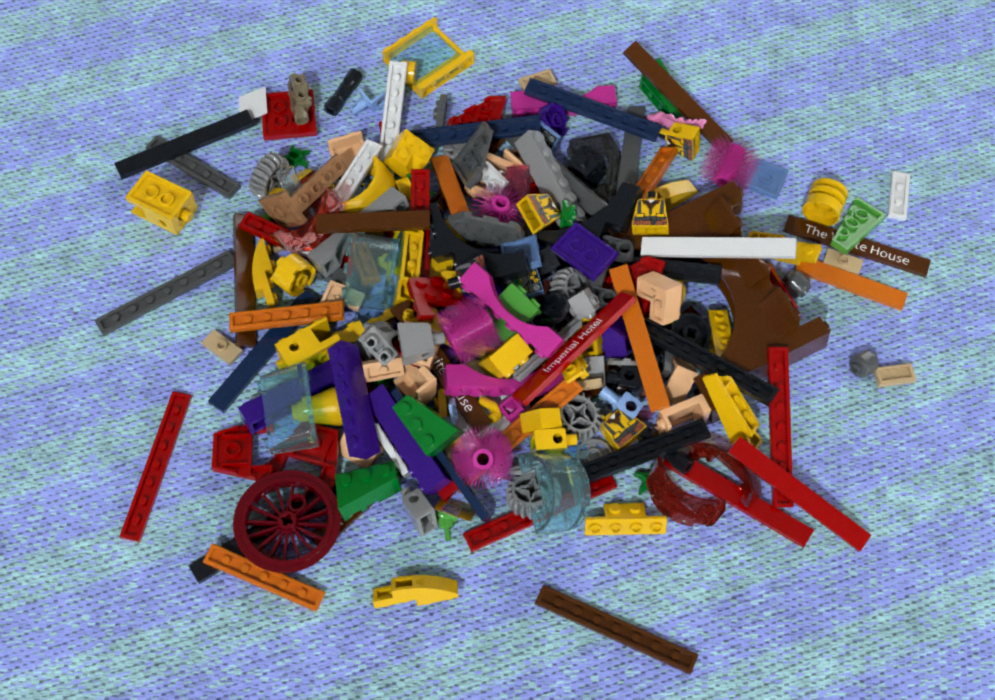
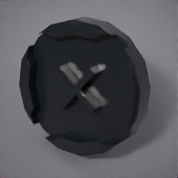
[534,291,571,327]

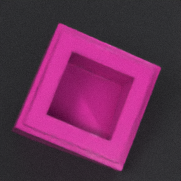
[498,396,527,423]

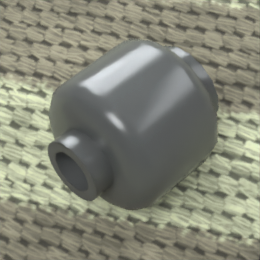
[782,270,811,298]
[849,350,879,378]

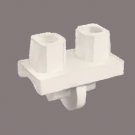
[479,161,509,194]

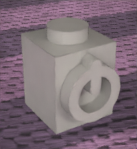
[567,287,600,320]

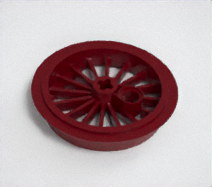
[233,470,341,573]

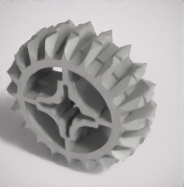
[249,152,289,199]
[549,267,587,318]
[560,392,602,443]
[505,470,560,520]

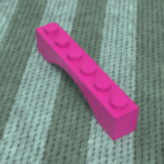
[510,85,617,118]
[459,262,565,359]
[443,364,564,397]

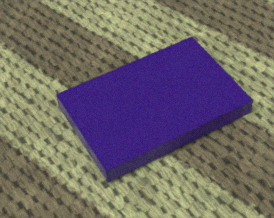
[551,222,619,282]

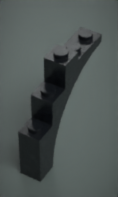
[525,182,643,263]
[428,202,531,285]

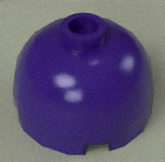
[536,103,568,137]

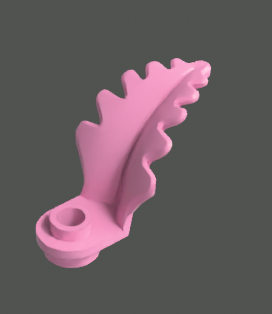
[646,111,707,130]

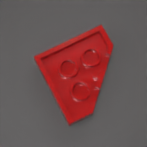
[447,96,507,126]
[602,256,666,316]

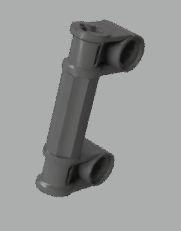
[584,235,635,311]

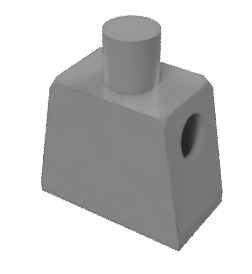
[397,323,445,366]
[400,486,438,537]

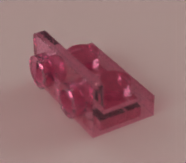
[506,165,530,203]

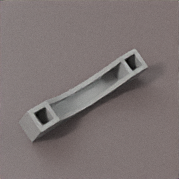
[307,187,411,277]

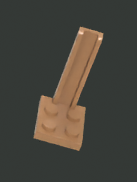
[258,154,348,228]

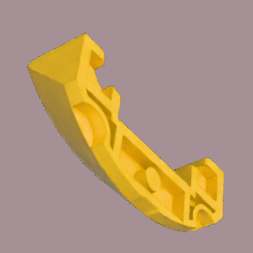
[338,155,395,213]

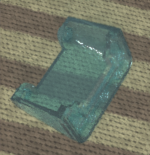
[257,362,320,455]

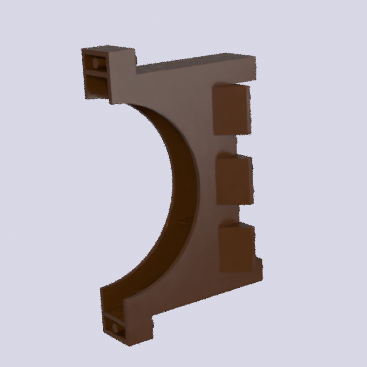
[607,181,831,424]

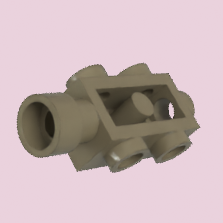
[287,73,312,125]

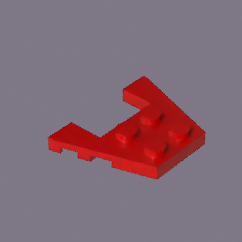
[406,276,481,322]
[264,422,340,491]
[212,423,275,481]

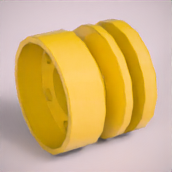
[802,178,849,226]

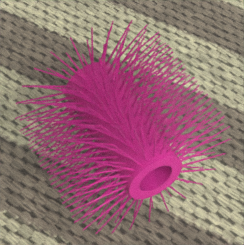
[699,135,761,192]
[471,182,525,249]
[436,293,502,366]
[452,426,513,490]

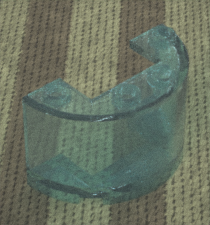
[341,233,400,310]
[517,452,591,534]

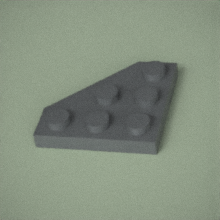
[451,121,494,190]
[448,211,525,248]

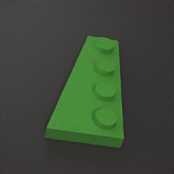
[830,196,886,255]

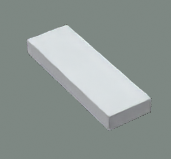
[887,171,910,221]
[375,423,411,478]

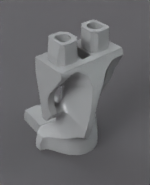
[353,321,399,366]

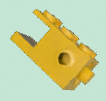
[125,170,198,235]
[274,317,341,380]

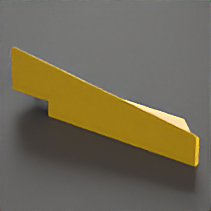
[392,230,424,308]
[702,373,763,449]

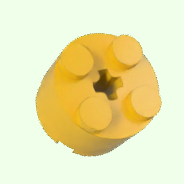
[271,252,316,297]

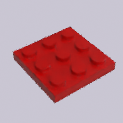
[262,89,317,141]

